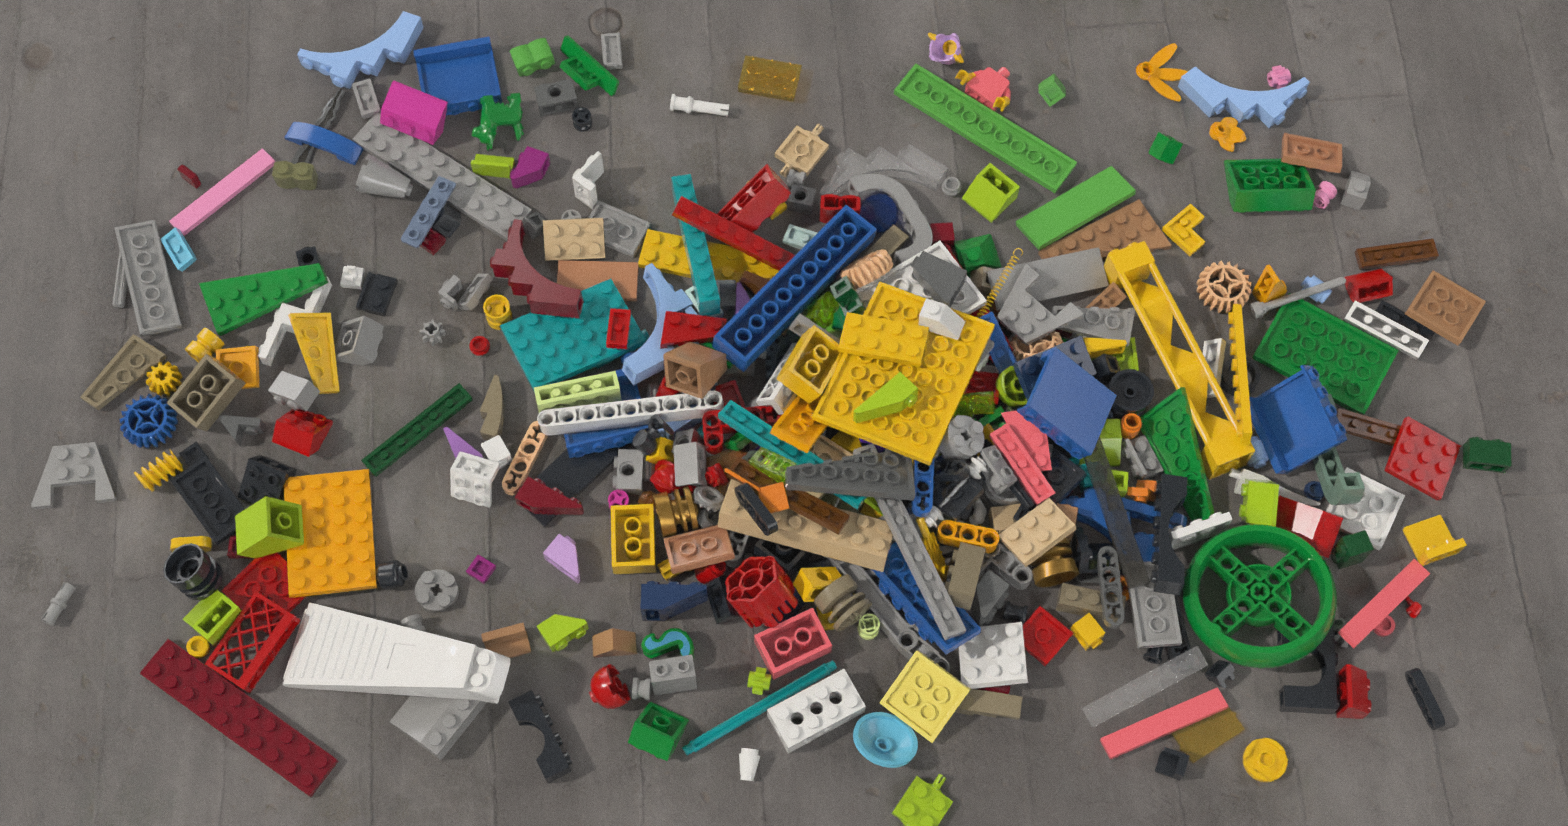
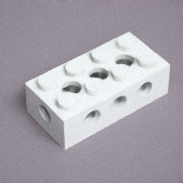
[767,669,866,753]

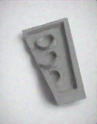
[1051,306,1135,347]

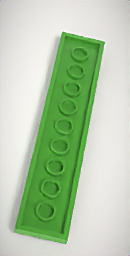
[894,63,1077,193]

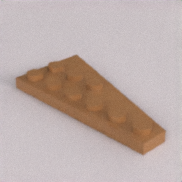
[1038,200,1172,260]

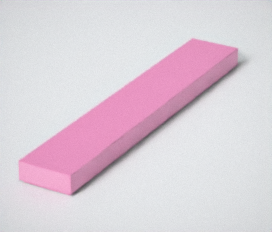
[169,148,275,236]

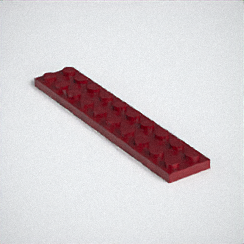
[140,639,339,797]

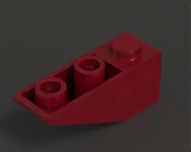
[515,477,584,515]

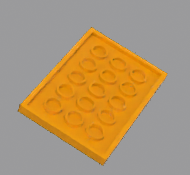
[284,469,377,598]

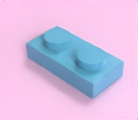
[160,227,197,272]

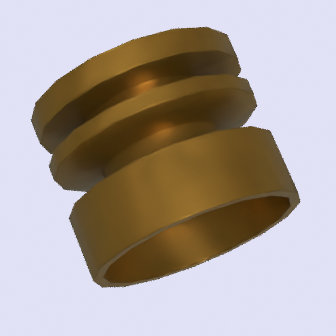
[653,487,698,538]
[1030,538,1079,588]

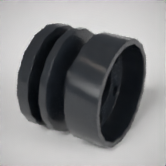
[163,543,223,600]

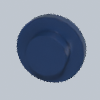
[1304,481,1324,501]

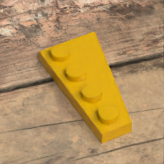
[288,313,339,394]

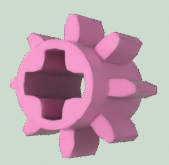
[1267,65,1291,89]

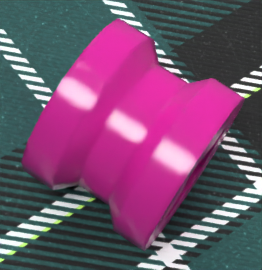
[608,490,630,510]

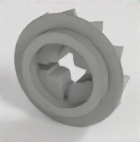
[692,486,724,512]

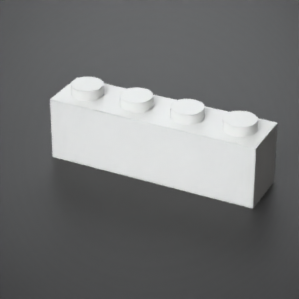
[1344,301,1429,360]

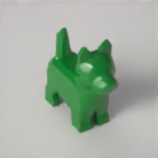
[472,93,524,151]

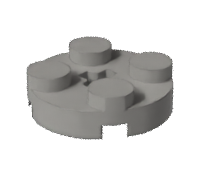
[415,569,459,613]

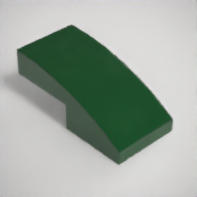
[830,275,866,317]

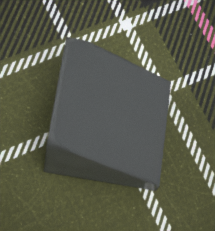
[522,212,546,239]

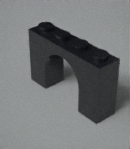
[1277,622,1341,715]

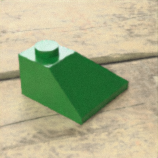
[953,234,1002,277]

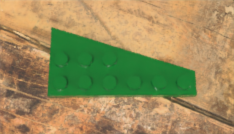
[199,263,329,336]

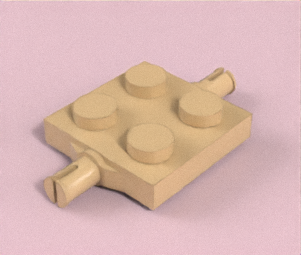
[775,124,829,177]

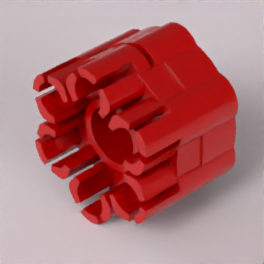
[725,556,798,628]

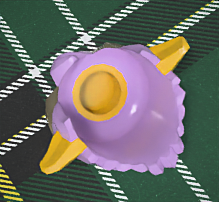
[928,32,965,65]

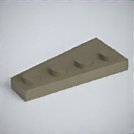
[80,334,168,411]

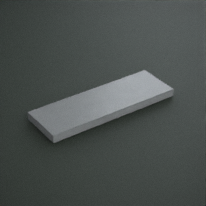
[114,220,182,337]
[987,247,1109,311]

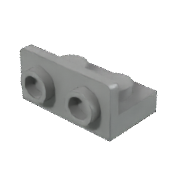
[1121,435,1164,480]
[979,445,1017,495]

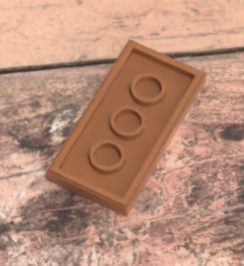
[557,260,639,301]

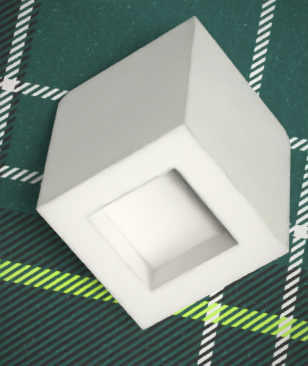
[481,435,512,469]

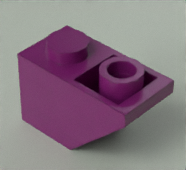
[510,146,550,189]

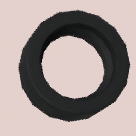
[1220,357,1261,396]

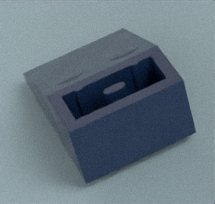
[640,581,708,621]

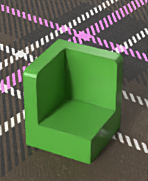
[1039,73,1066,107]

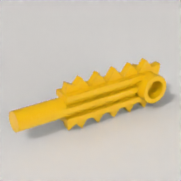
[915,517,950,582]

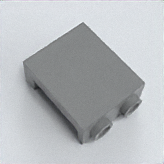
[649,655,697,696]

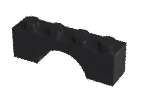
[508,690,573,784]

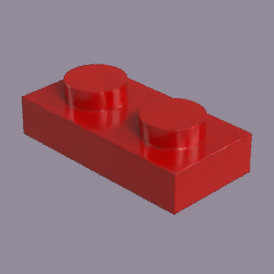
[606,308,631,349]

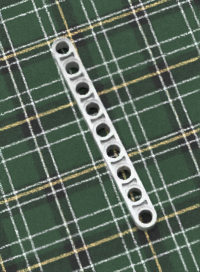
[537,391,724,435]

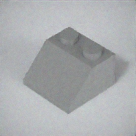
[335,316,384,366]

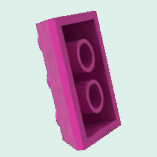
[380,80,448,145]

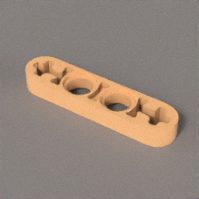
[502,421,548,496]

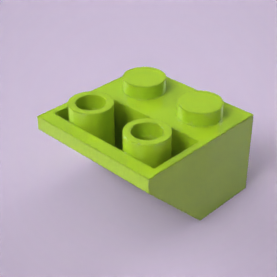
[962,163,1020,223]
[182,590,242,647]

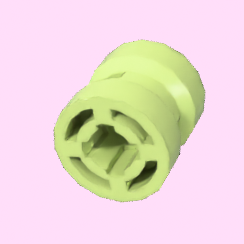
[858,613,880,640]

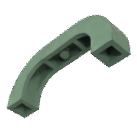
[1312,394,1365,506]

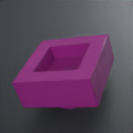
[466,555,496,585]

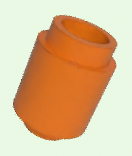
[1120,413,1142,440]

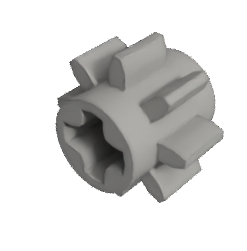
[419,319,446,346]

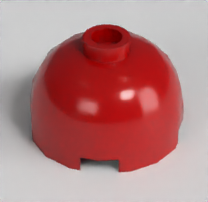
[589,664,631,709]

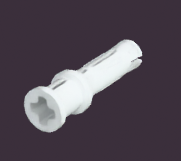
[670,94,729,117]

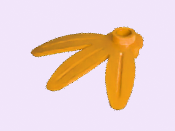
[1136,43,1188,101]

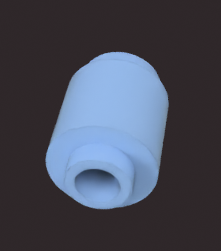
[1301,275,1332,304]
[1248,436,1269,469]

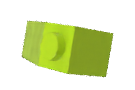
[853,372,918,423]

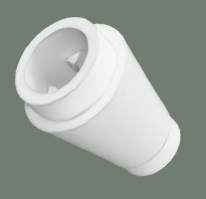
[739,748,760,781]

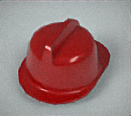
[650,460,697,497]

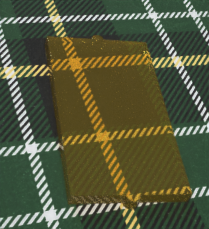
[1171,706,1245,764]

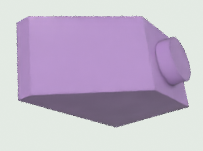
[543,534,581,584]

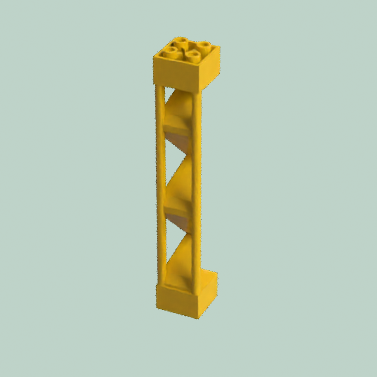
[1104,241,1255,480]

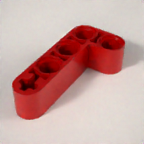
[702,405,782,455]

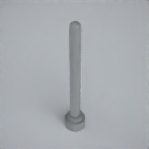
[1250,277,1346,319]

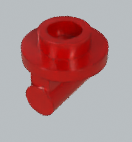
[705,463,729,487]

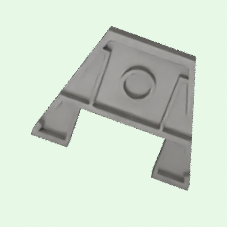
[997,264,1084,346]
[31,442,117,510]

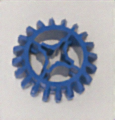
[119,393,178,449]

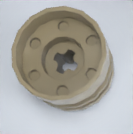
[814,574,872,632]

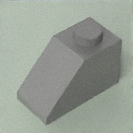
[1340,170,1371,210]

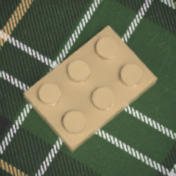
[543,218,606,261]
[999,498,1076,567]

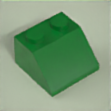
[628,701,689,761]

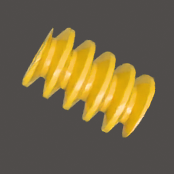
[134,448,184,492]

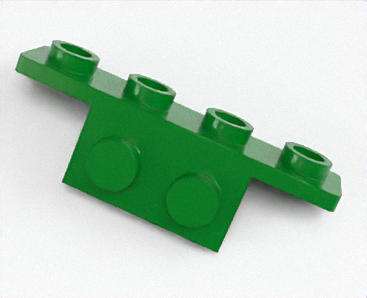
[560,35,619,96]

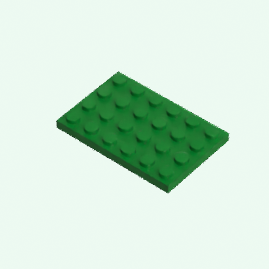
[1252,293,1399,415]

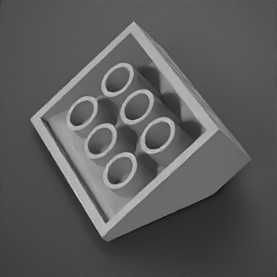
[390,696,487,760]

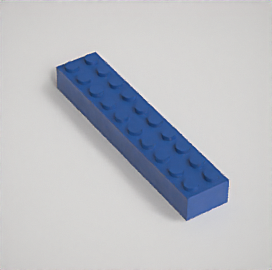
[712,205,877,372]

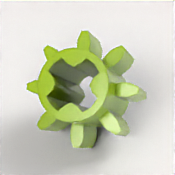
[747,667,771,695]

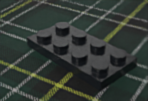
[170,456,245,545]

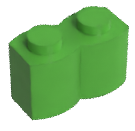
[510,38,555,76]

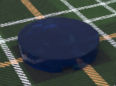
[860,193,899,234]

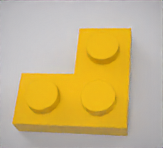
[1162,204,1205,256]

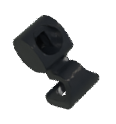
[632,414,674,455]

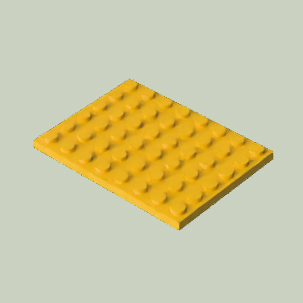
[812,282,995,466]

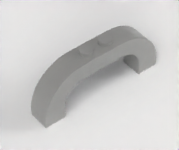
[847,174,933,267]

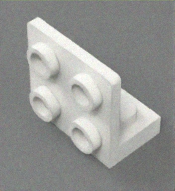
[572,151,604,210]
[450,451,500,508]

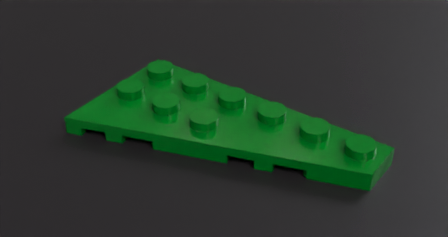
[1140,387,1215,522]

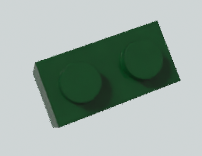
[1463,437,1512,473]
[1331,530,1374,569]

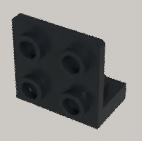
[238,455,297,504]
[1071,527,1121,574]

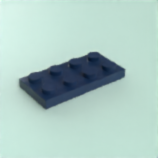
[1012,336,1097,401]

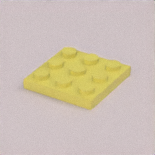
[880,650,971,743]

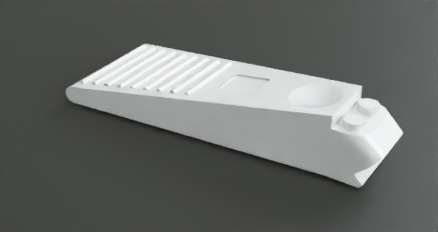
[283,603,510,704]

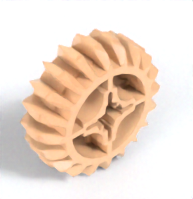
[840,249,894,289]
[1197,260,1252,314]
[1010,330,1063,361]

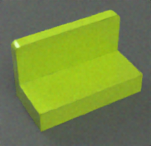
[471,154,515,178]

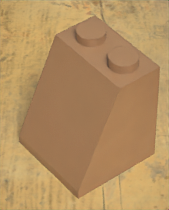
[663,342,727,399]

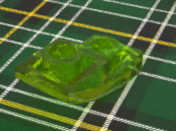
[953,391,995,418]

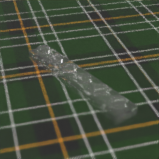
[1081,646,1208,728]

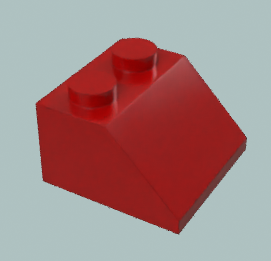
[1336,664,1371,719]

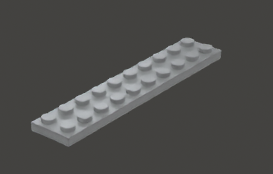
[352,113,532,241]

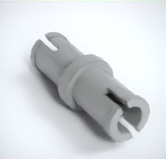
[41,582,76,626]

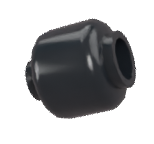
[376,560,408,590]

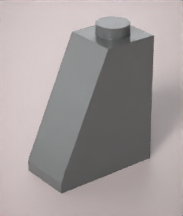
[911,251,967,307]

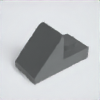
[219,415,266,446]

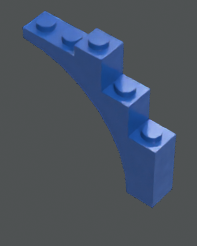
[1060,487,1155,563]

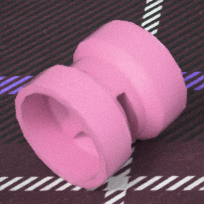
[1313,181,1337,209]

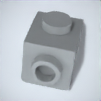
[438,275,463,311]

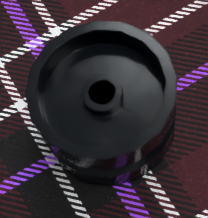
[1108,369,1154,420]

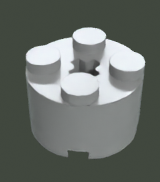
[938,415,984,461]

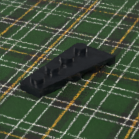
[1013,448,1086,522]

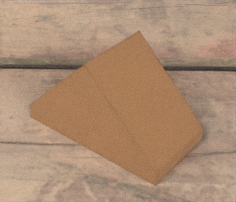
[592,628,637,658]

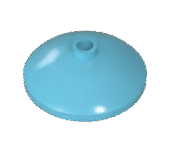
[853,712,918,768]

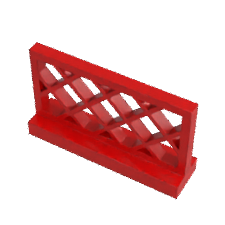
[205,591,301,693]

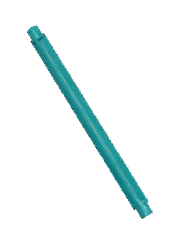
[682,660,837,756]

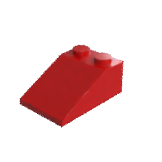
[1276,495,1343,558]

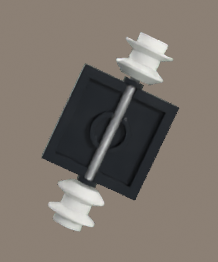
[924,457,987,528]

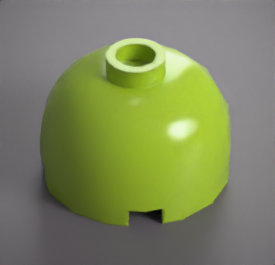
[996,366,1027,407]

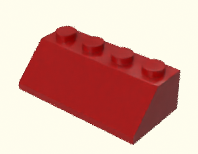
[717,164,791,249]

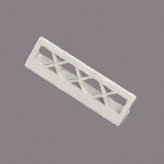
[756,343,797,415]

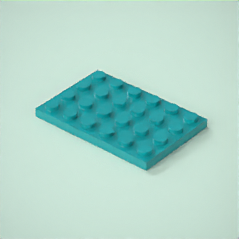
[500,279,646,393]

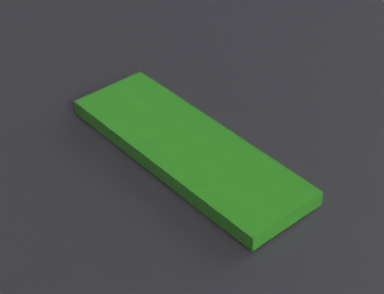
[1016,166,1136,251]

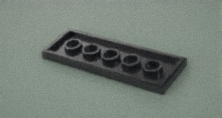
[524,443,633,527]

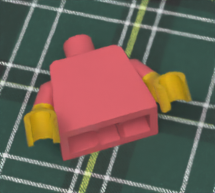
[955,67,1011,112]

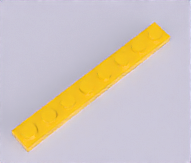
[1228,304,1252,446]

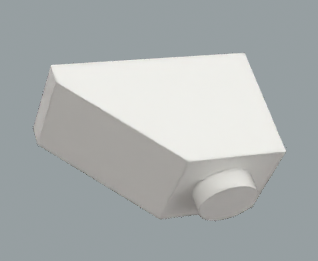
[919,298,965,340]

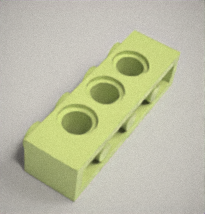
[534,371,621,413]

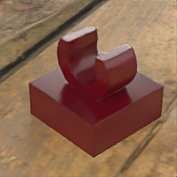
[420,228,446,256]

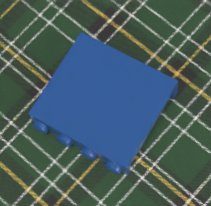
[413,36,502,115]
[1017,347,1117,459]
[1249,365,1348,474]
[564,369,649,458]

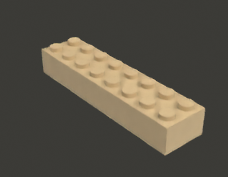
[718,479,893,572]

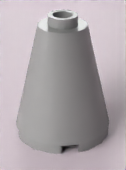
[355,154,413,199]

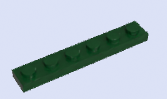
[361,383,473,478]

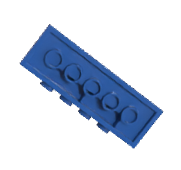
[872,542,981,655]

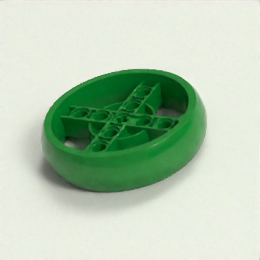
[1182,524,1337,668]

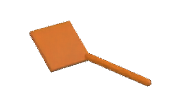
[725,468,790,513]

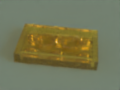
[738,55,802,102]

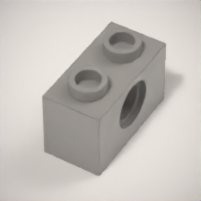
[613,449,644,496]

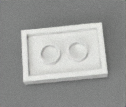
[1169,512,1233,550]

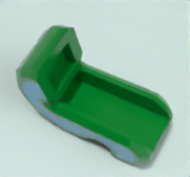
[641,628,694,659]

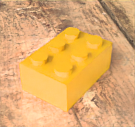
[776,325,843,404]
[611,504,656,574]

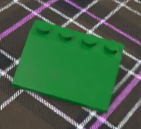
[1224,159,1316,213]

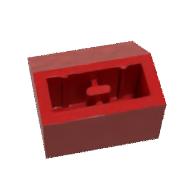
[272,409,333,457]

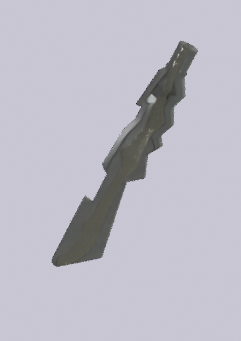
[291,89,345,164]

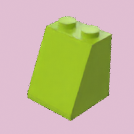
[235,497,304,559]

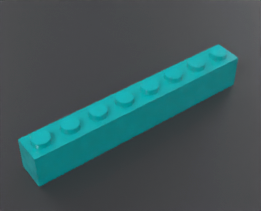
[671,174,720,316]

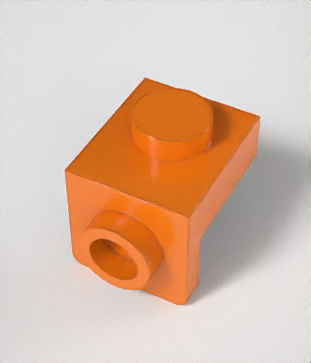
[1127,480,1157,504]

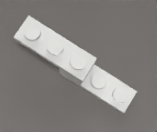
[258,276,332,366]

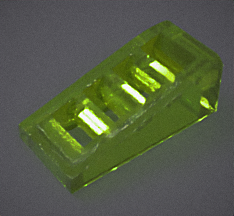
[749,447,797,485]

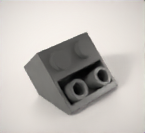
[973,570,1010,627]

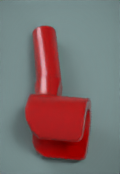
[1405,596,1422,619]

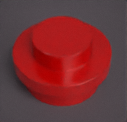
[469,336,490,356]

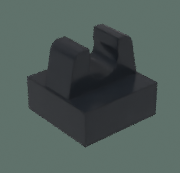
[1204,660,1235,688]

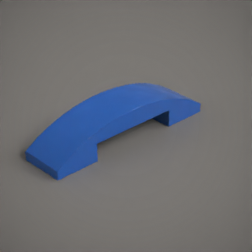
[284,122,364,165]

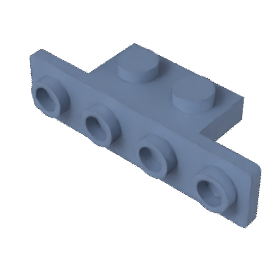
[401,176,456,248]

